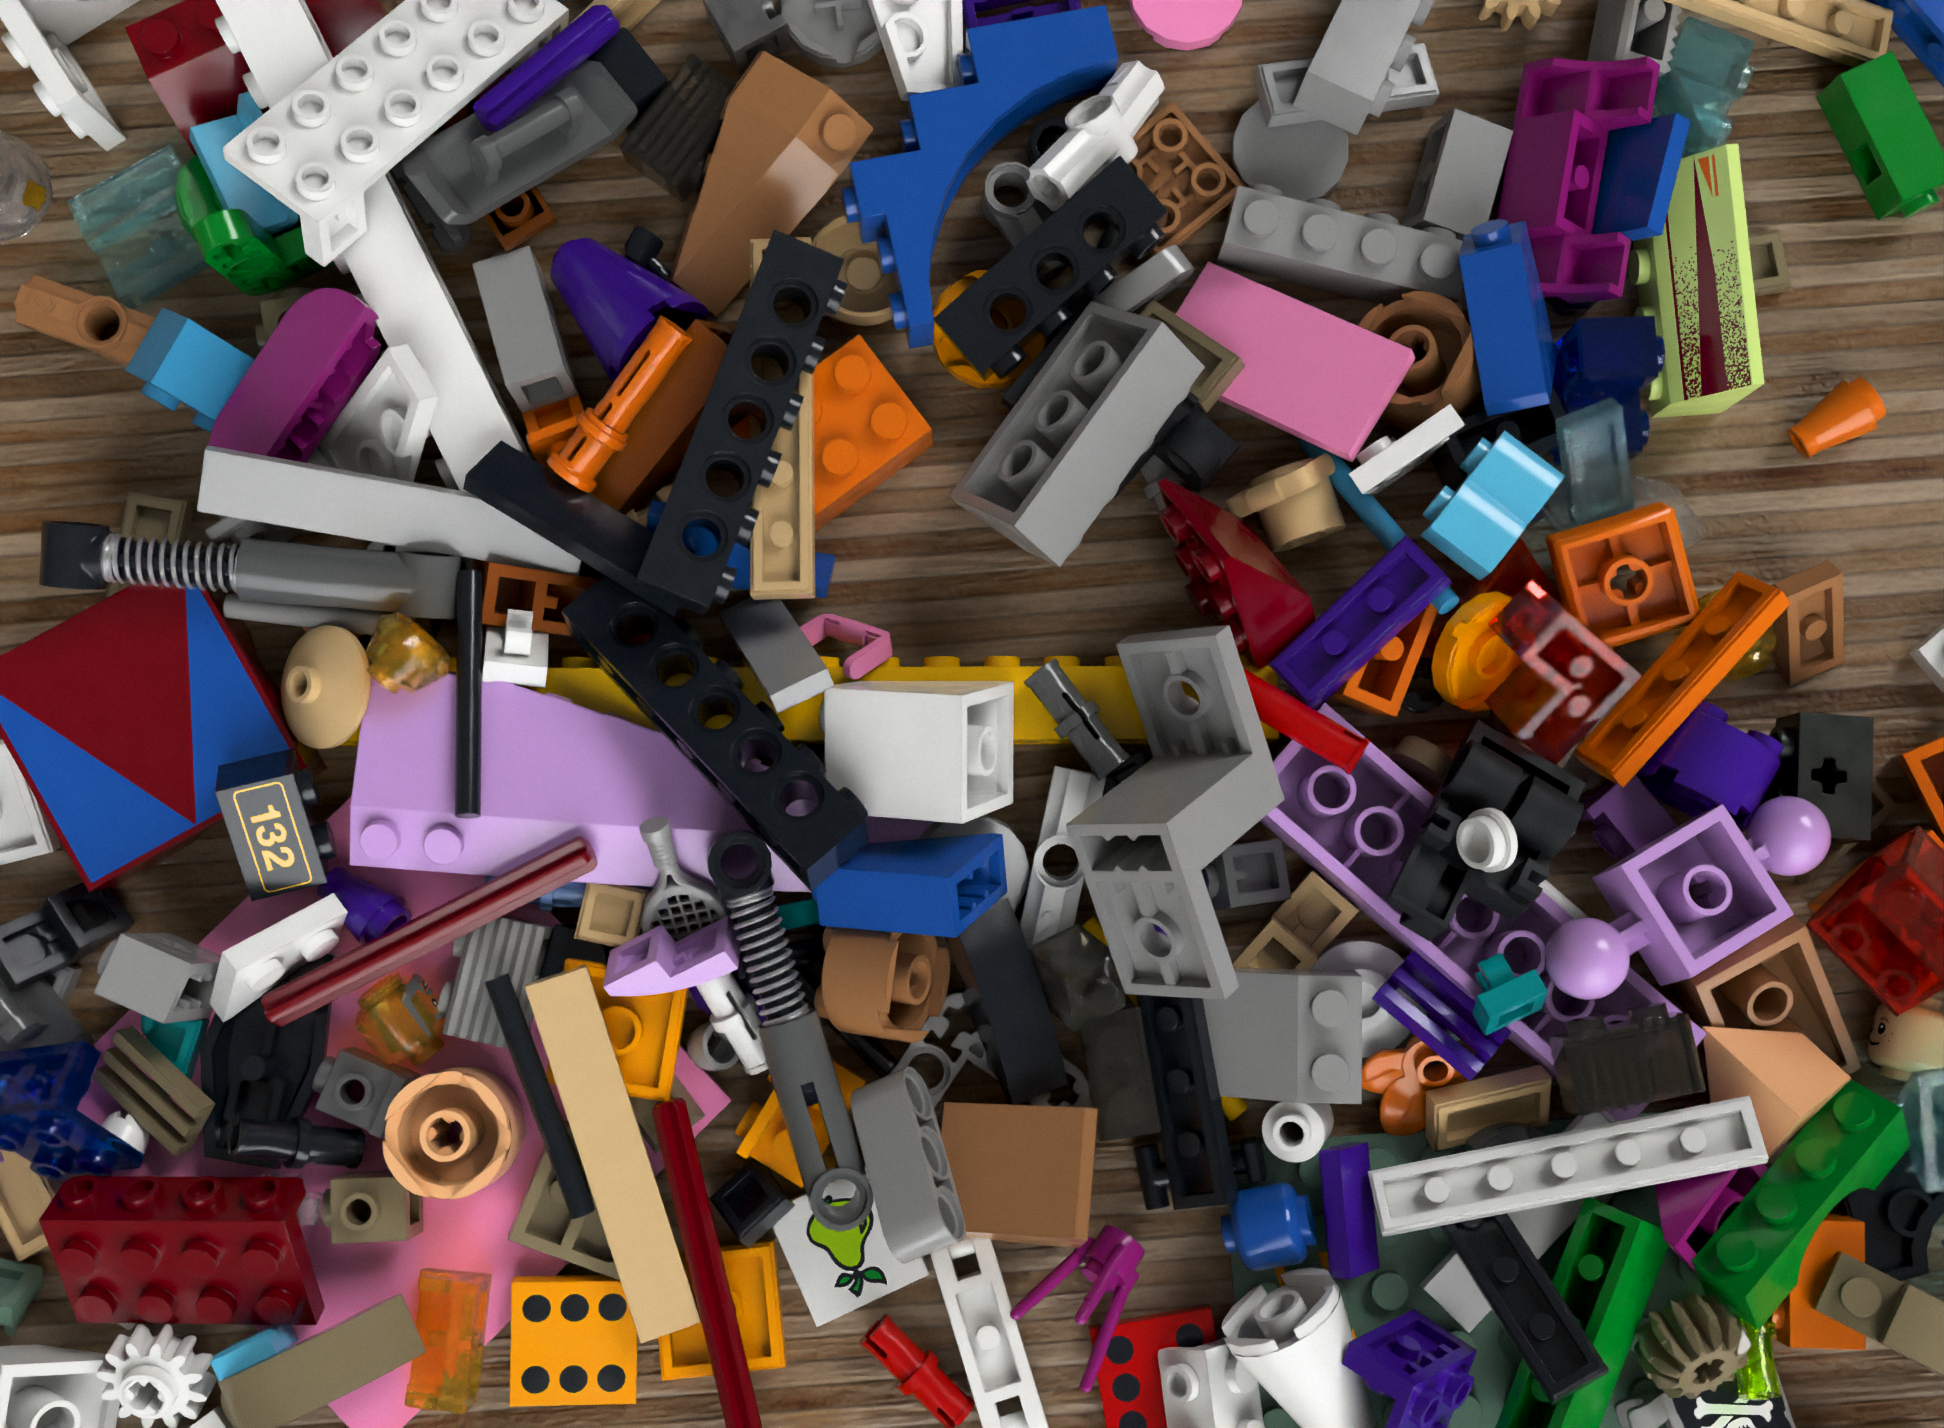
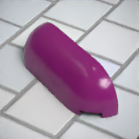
[209,288,381,463]

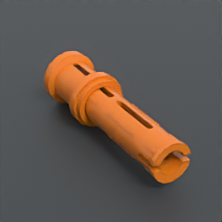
[546,315,693,493]

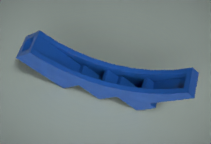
[841,5,1119,349]

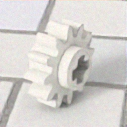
[96,1324,217,1428]

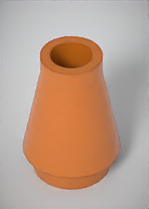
[1787,377,1886,459]

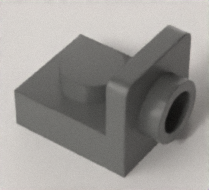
[1201,839,1292,910]

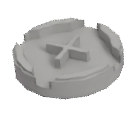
[781,0,883,68]

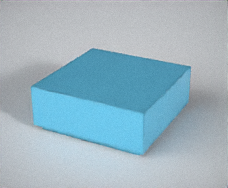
[210,1325,298,1381]

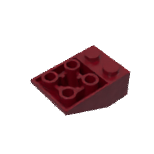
[1158,478,1316,670]

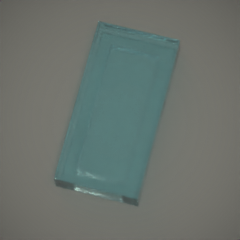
[1555,397,1634,527]

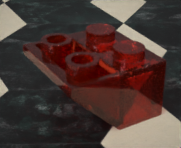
[1806,826,1944,1017]

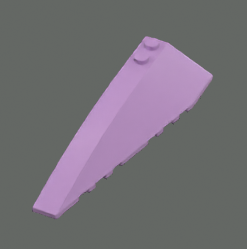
[350,665,935,892]

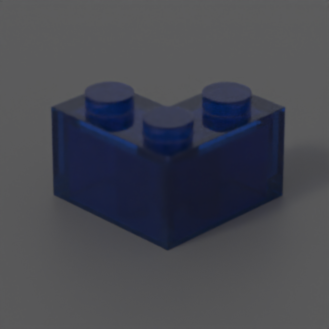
[1552,316,1665,466]

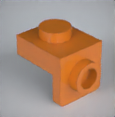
[521,392,586,472]

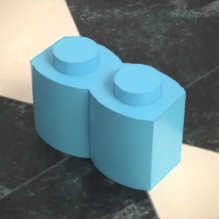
[1420,431,1565,581]

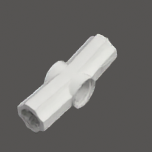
[1026,60,1165,211]

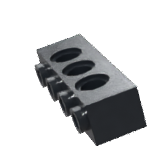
[933,156,1168,381]

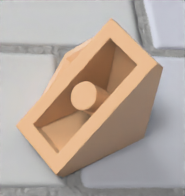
[1702,1026,1852,1159]

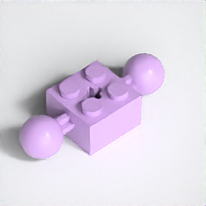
[1545,796,1831,1000]

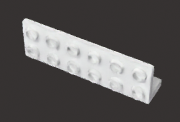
[223,0,569,267]

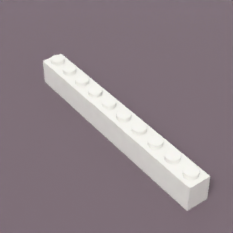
[215,0,532,492]

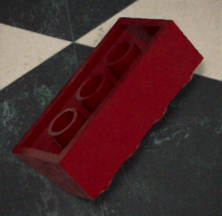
[125,0,388,156]

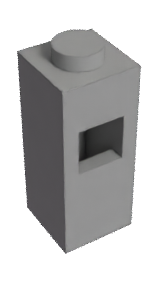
[472,246,579,413]

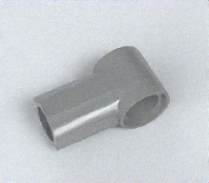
[982,162,1069,283]

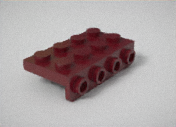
[39,1175,325,1325]

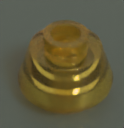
[366,612,450,694]

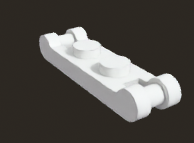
[930,1237,1049,1428]

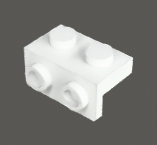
[1158,1337,1265,1428]

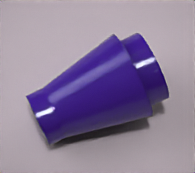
[317,866,412,945]

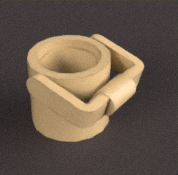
[1225,453,1346,552]

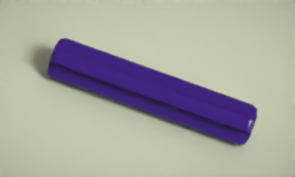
[473,5,620,132]

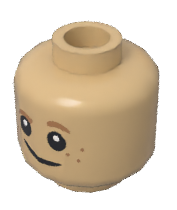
[1866,997,1944,1087]

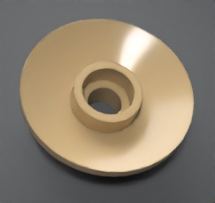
[281,625,371,749]

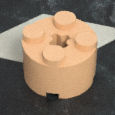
[382,1066,527,1200]

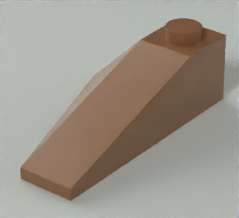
[669,51,874,317]

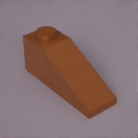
[472,559,652,645]

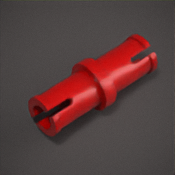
[859,1314,975,1428]

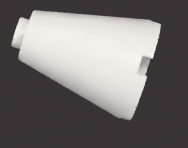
[1221,1267,1376,1428]

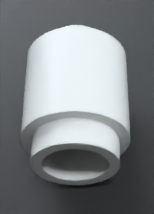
[1262,1101,1334,1163]

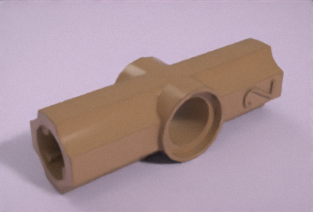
[14,275,156,364]

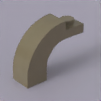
[1812,1251,1944,1378]
[218,1294,427,1428]

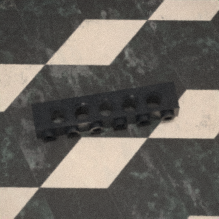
[633,229,848,616]
[561,576,869,891]

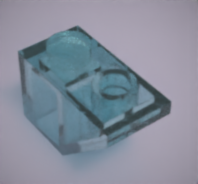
[1654,16,1755,158]

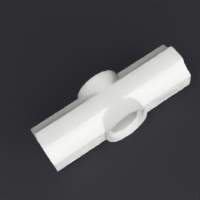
[1019,765,1106,957]

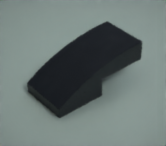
[0,882,135,994]

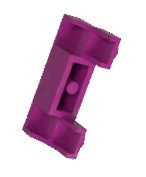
[1497,56,1660,304]

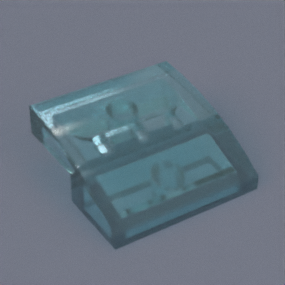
[67,144,210,310]

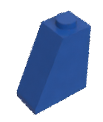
[1459,219,1557,416]
[811,833,1008,938]

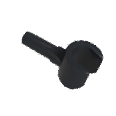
[625,226,674,285]

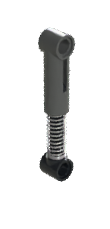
[39,521,461,619]
[707,829,873,1231]

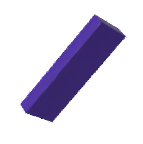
[1269,535,1452,710]

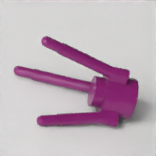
[1010,1225,1145,1393]

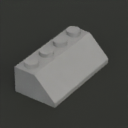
[949,301,1205,567]

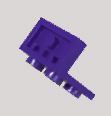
[1342,1309,1477,1428]

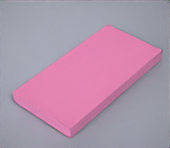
[1175,262,1416,463]

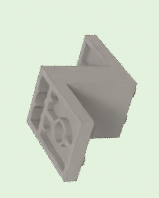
[1066,625,1285,1000]

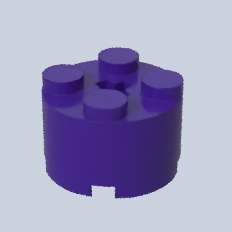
[1635,701,1784,832]

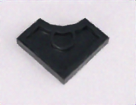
[1837,1134,1944,1281]

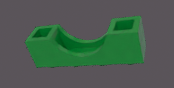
[1692,1080,1911,1331]

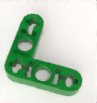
[192,209,335,296]

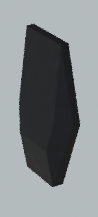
[200,954,337,1169]

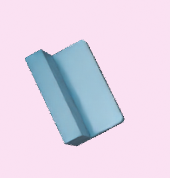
[189,91,299,235]

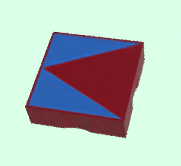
[0,580,327,892]

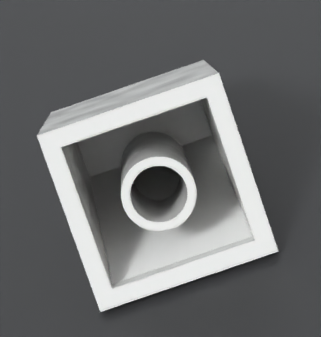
[819,681,1014,824]

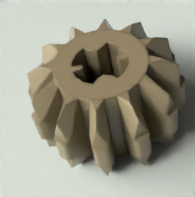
[1634,1292,1752,1399]

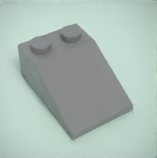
[1203,968,1362,1104]

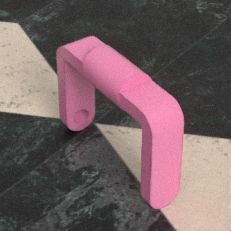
[800,614,893,680]

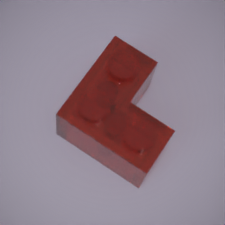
[1484,578,1642,765]

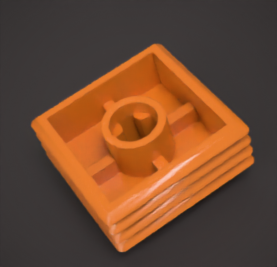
[1546,502,1701,655]

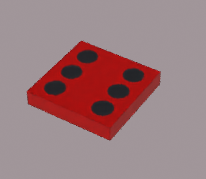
[1088,1304,1217,1428]

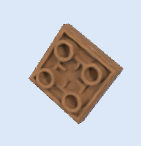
[1128,101,1248,259]

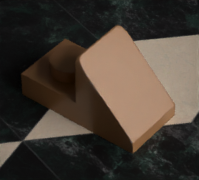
[1763,560,1844,686]

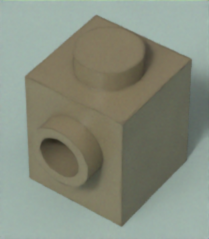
[321,1170,423,1244]

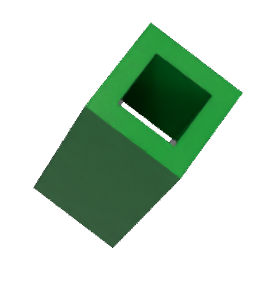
[1816,51,1944,220]

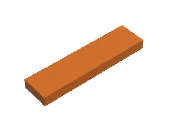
[1573,571,1791,788]

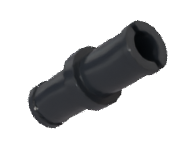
[227,1116,365,1169]

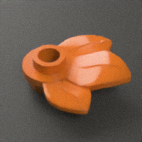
[1362,1035,1469,1136]

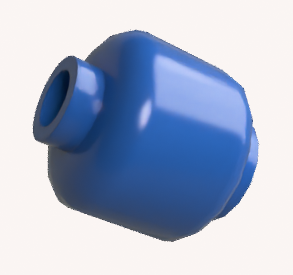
[1221,1183,1318,1271]

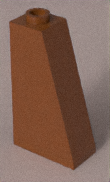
[589,319,735,515]

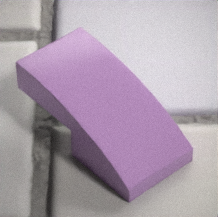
[603,916,741,996]

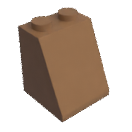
[937,1102,1098,1249]

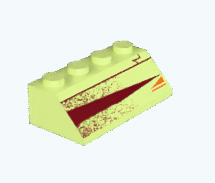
[1628,143,1765,418]

